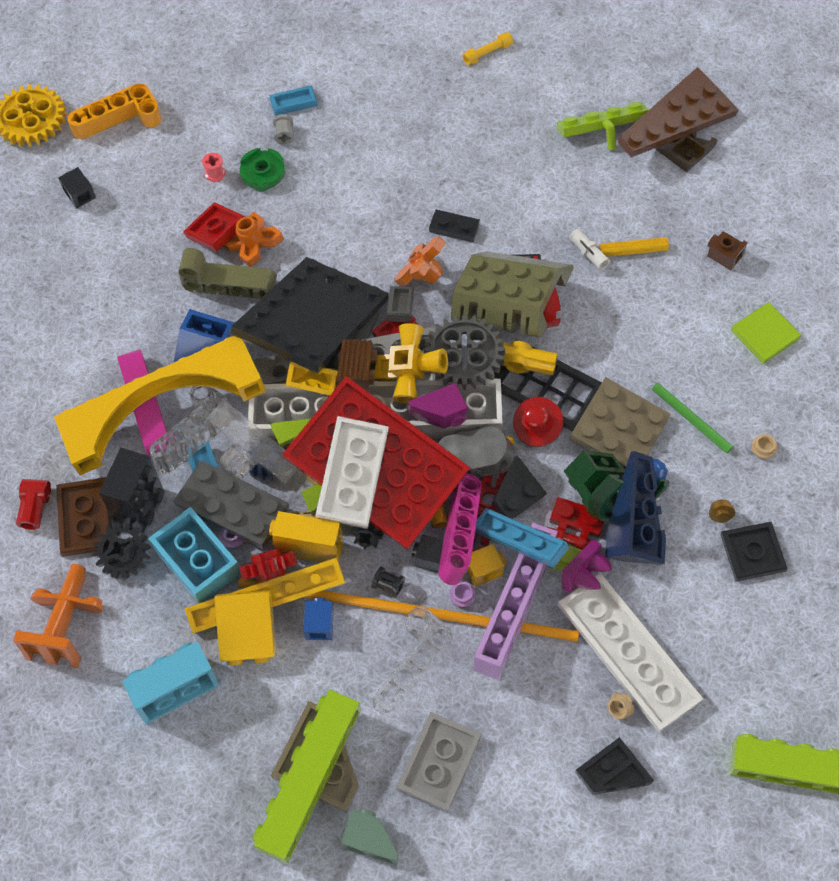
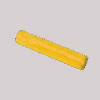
[599,237,669,257]

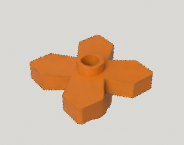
[223,212,284,267]
[394,236,446,286]

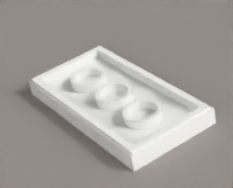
[315,416,389,529]

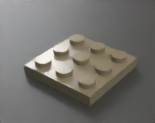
[569,377,671,470]

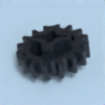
[92,522,151,579]

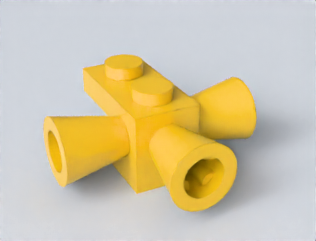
[375,324,448,404]

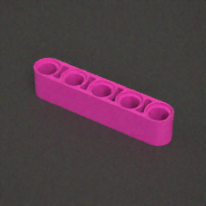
[117,349,173,459]
[438,474,481,585]

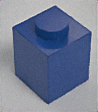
[303,598,334,640]

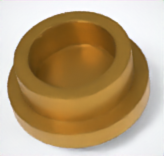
[709,499,735,523]

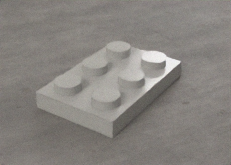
[396,712,481,813]

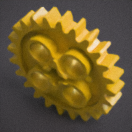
[0,84,67,147]

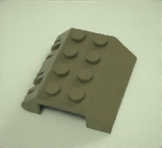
[451,251,574,337]

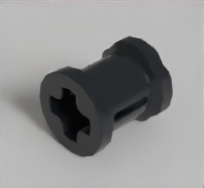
[371,566,405,598]

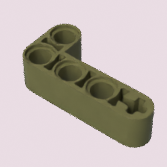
[178,248,277,299]

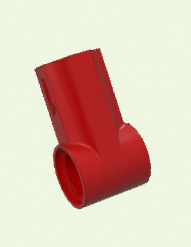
[16,479,51,530]

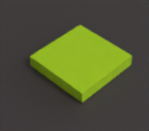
[731,302,801,364]

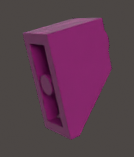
[408,383,468,429]

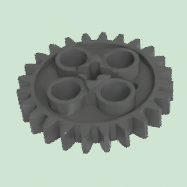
[424,314,505,390]

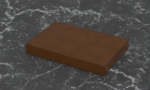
[56,477,112,557]

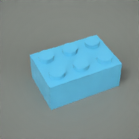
[148,507,241,603]
[122,641,219,724]

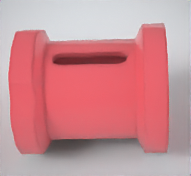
[202,152,225,182]

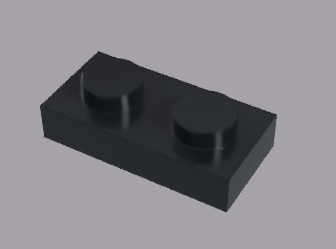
[429,209,480,242]

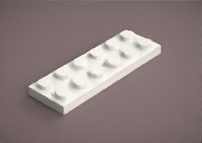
[558,573,703,733]

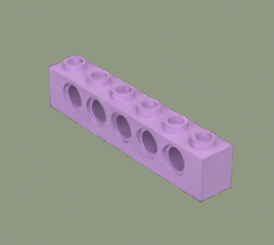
[474,523,558,680]

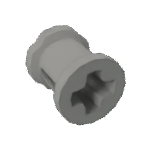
[273,114,294,144]

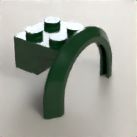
[564,450,670,522]

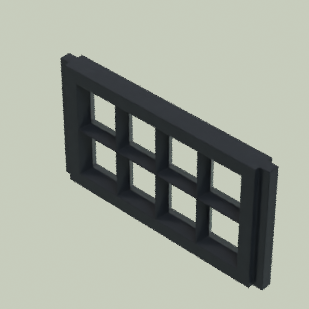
[494,339,602,432]

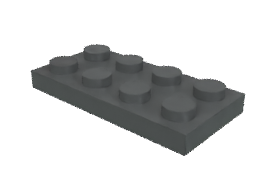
[173,460,289,549]

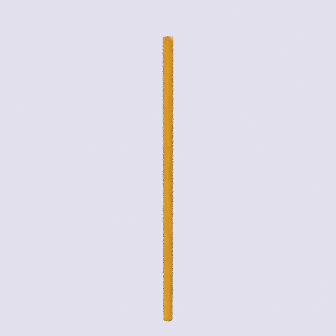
[238,577,579,642]

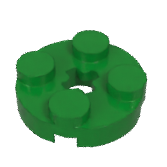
[239,148,285,192]

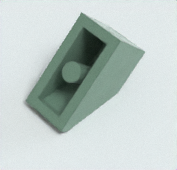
[341,808,399,865]

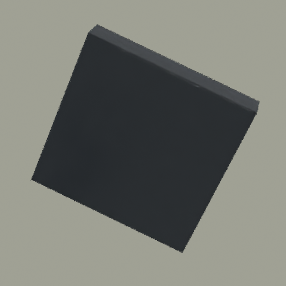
[720,521,788,582]

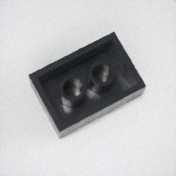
[99,447,165,533]

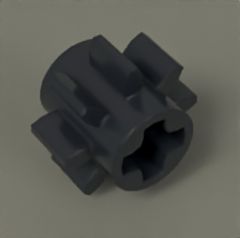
[351,522,384,550]

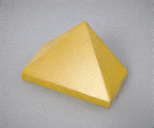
[285,361,338,395]

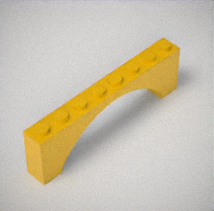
[54,336,267,476]

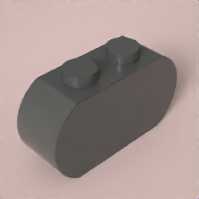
[438,425,515,478]

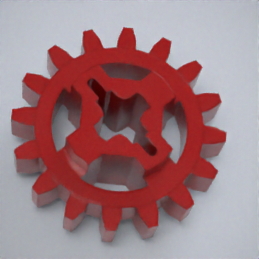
[239,548,297,582]

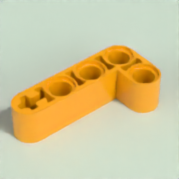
[67,83,162,139]

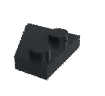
[491,455,547,519]
[575,737,654,795]

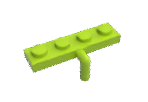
[557,102,650,150]

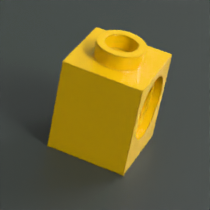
[467,544,507,587]

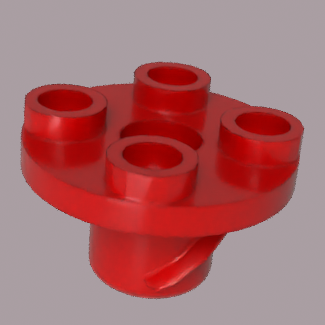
[513,397,563,447]

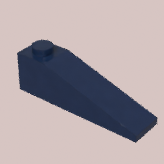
[605,451,666,565]

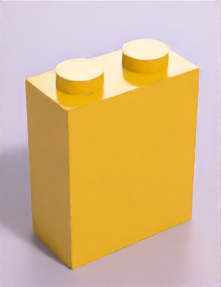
[269,511,344,563]
[214,590,276,666]

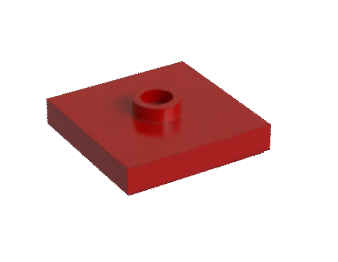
[183,202,245,252]

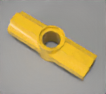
[503,341,558,375]

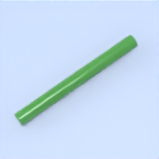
[652,383,734,454]

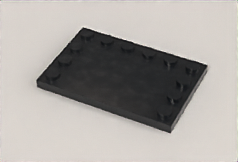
[231,257,389,374]

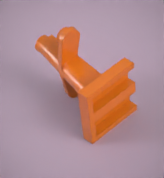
[13,564,104,668]

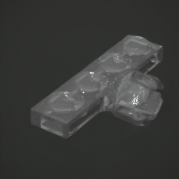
[207,400,299,485]

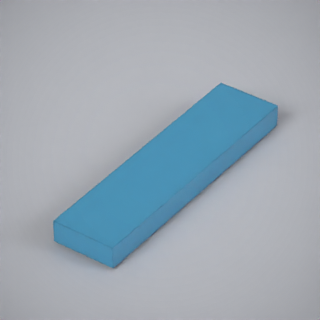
[475,508,569,568]

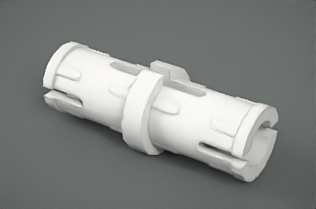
[569,229,610,271]

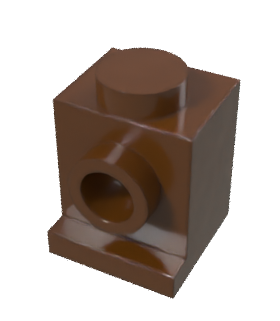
[707,231,748,270]

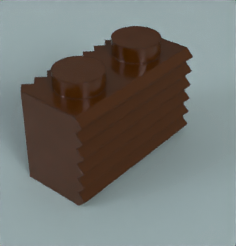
[337,339,378,392]

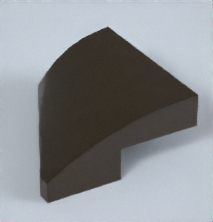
[654,132,718,172]

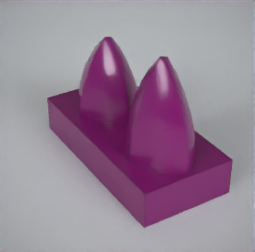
[562,540,612,593]

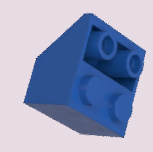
[174,309,235,362]

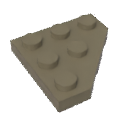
[271,701,359,813]

